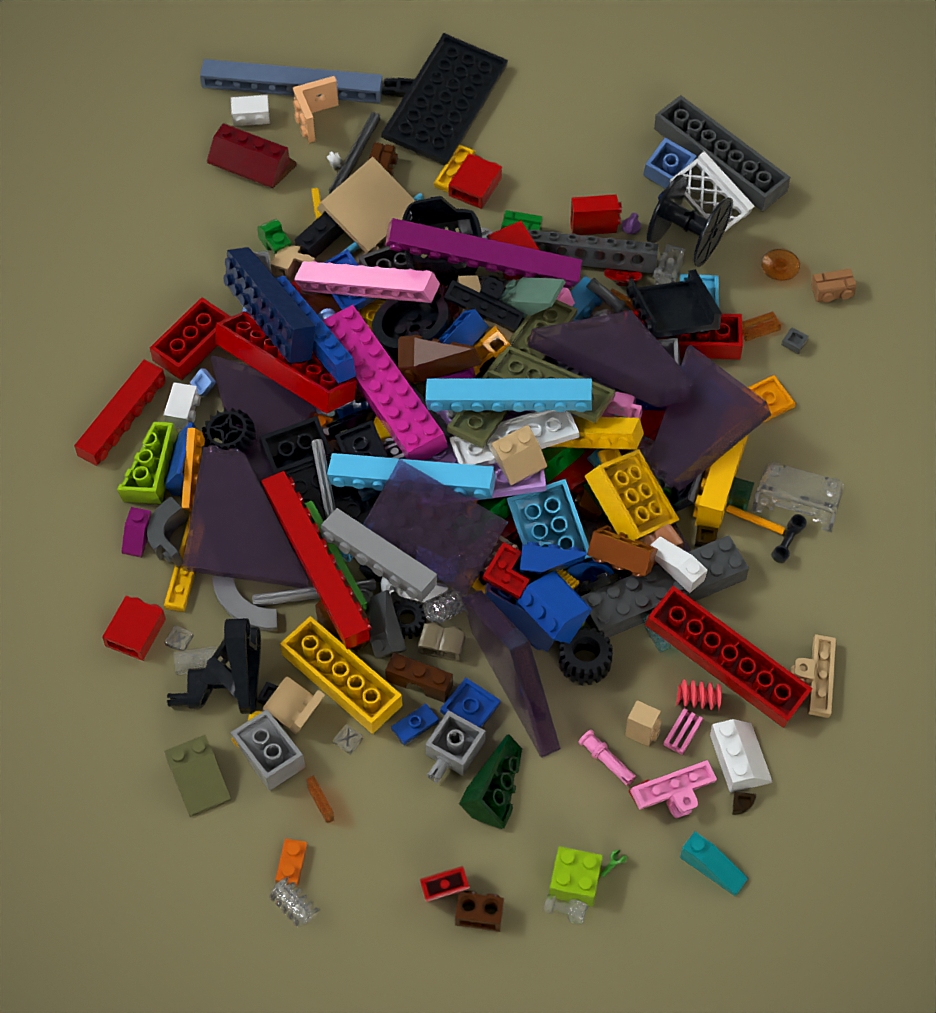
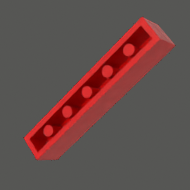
[74,359,166,466]

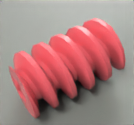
[676,679,722,710]

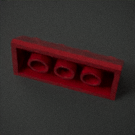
[207,123,290,188]

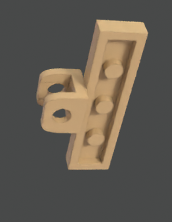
[790,634,836,718]

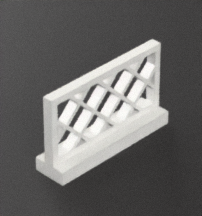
[669,151,754,233]

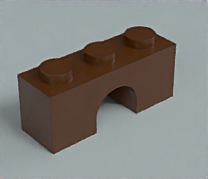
[385,652,453,703]

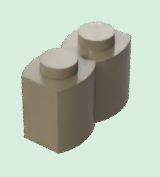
[418,622,466,661]

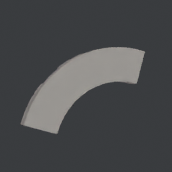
[212,575,278,631]

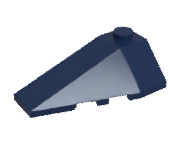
[485,583,555,652]

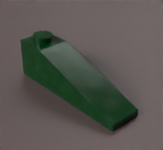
[459,734,522,829]

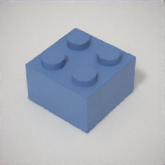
[643,138,697,189]

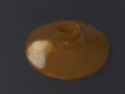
[762,249,800,281]

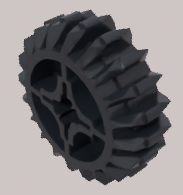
[202,407,256,460]

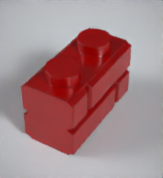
[420,866,470,902]

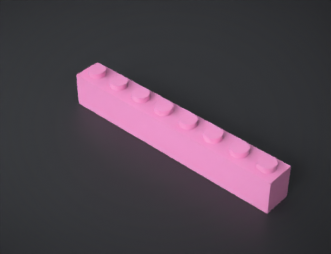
[294,261,440,303]

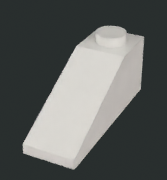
[651,537,708,593]

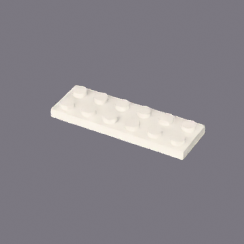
[449,410,580,466]

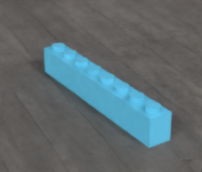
[426,379,593,412]
[327,453,496,500]

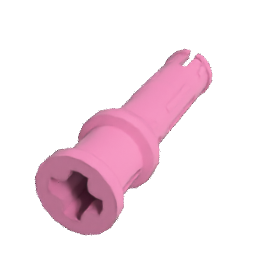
[578,729,637,786]

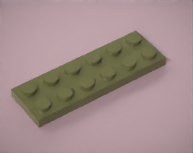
[488,346,615,423]

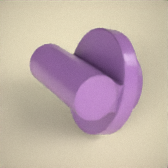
[622,213,641,234]

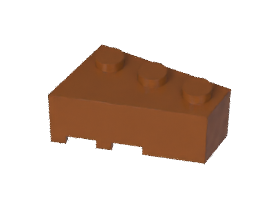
[587,525,658,577]

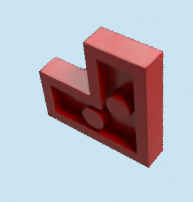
[482,542,530,599]

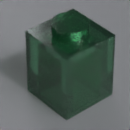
[727,477,754,511]

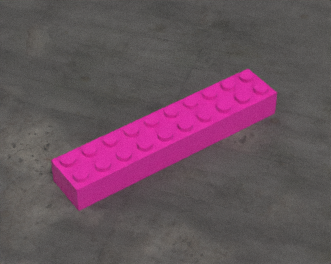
[322,305,448,461]

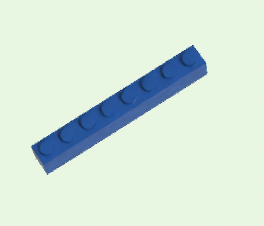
[275,276,356,384]

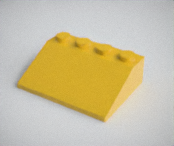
[585,449,680,541]

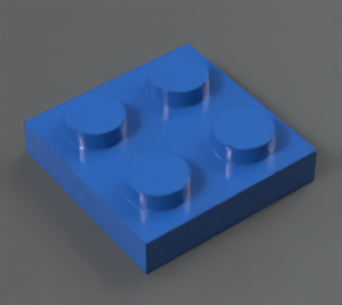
[440,678,500,728]

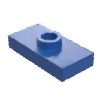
[391,703,439,745]

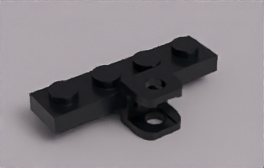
[444,277,524,333]

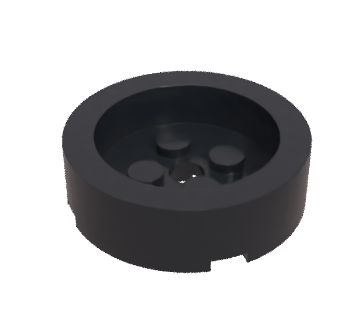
[372,292,454,362]

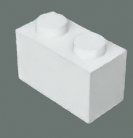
[231,95,270,126]
[163,383,201,429]

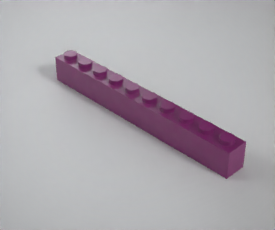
[385,218,582,288]

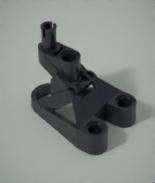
[167,618,261,714]

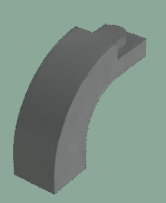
[147,497,188,567]

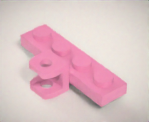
[630,760,717,818]

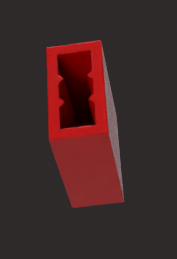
[448,153,502,209]
[570,194,622,235]
[102,596,166,661]

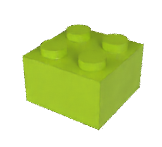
[549,846,603,907]

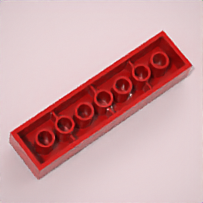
[215,311,357,414]
[645,586,813,728]

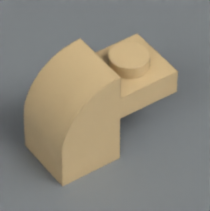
[270,246,315,281]

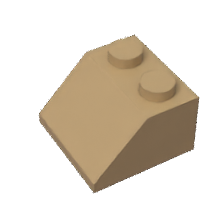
[491,425,547,486]

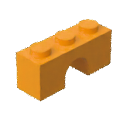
[472,325,511,375]

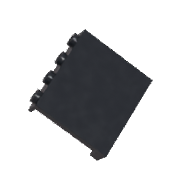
[626,269,722,339]

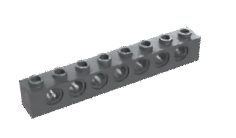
[528,229,659,273]

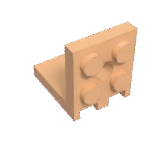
[292,76,339,143]

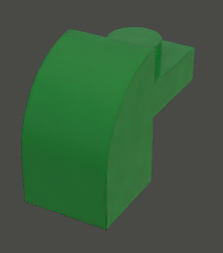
[257,219,292,254]

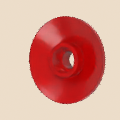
[604,268,642,286]

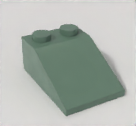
[499,277,566,319]

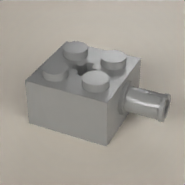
[425,710,486,783]

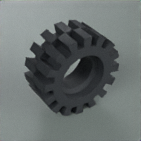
[393,598,426,639]

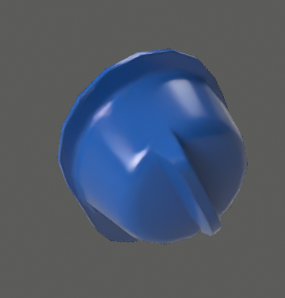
[567,559,617,589]

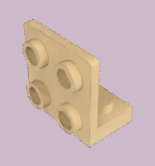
[262,677,325,735]

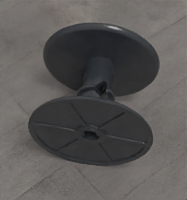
[647,174,733,267]

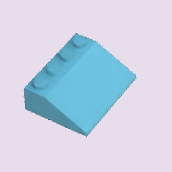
[506,479,592,568]

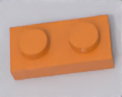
[275,838,307,887]

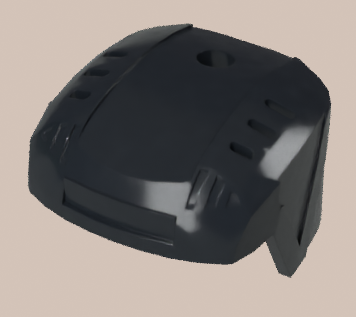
[402,196,482,285]

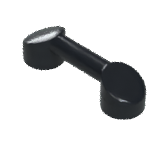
[771,514,807,563]

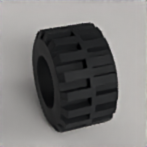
[559,626,613,685]

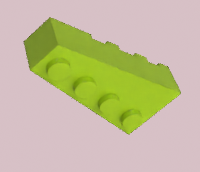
[117,422,178,504]

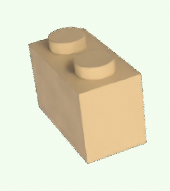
[625,700,662,747]

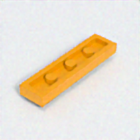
[182,428,205,512]

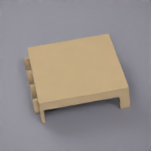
[317,157,415,255]

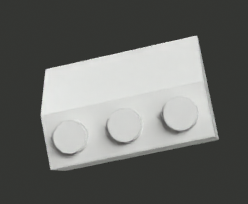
[710,719,772,793]

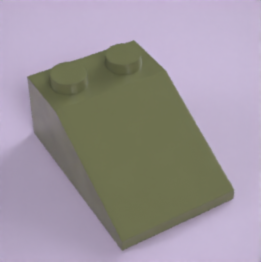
[164,735,231,817]

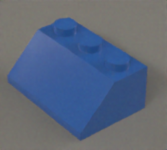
[164,422,206,496]
[517,571,592,643]

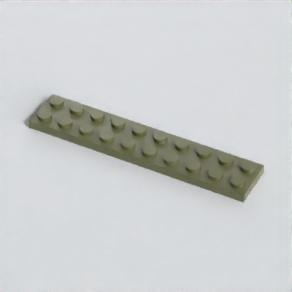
[447,300,578,449]

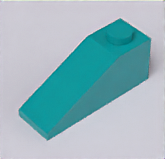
[680,831,748,896]

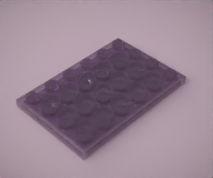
[363,459,508,595]

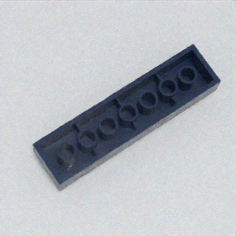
[223,247,315,363]

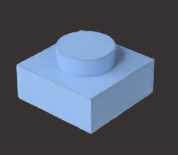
[190,368,216,396]

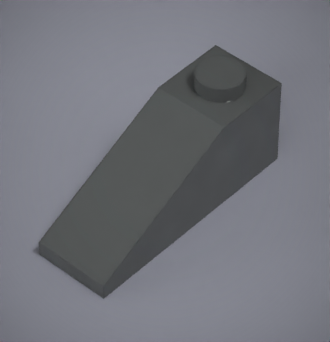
[370,590,407,659]

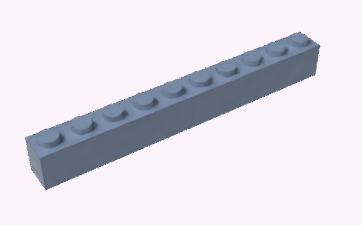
[200,59,383,103]

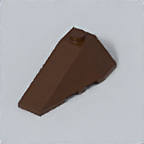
[398,335,482,383]

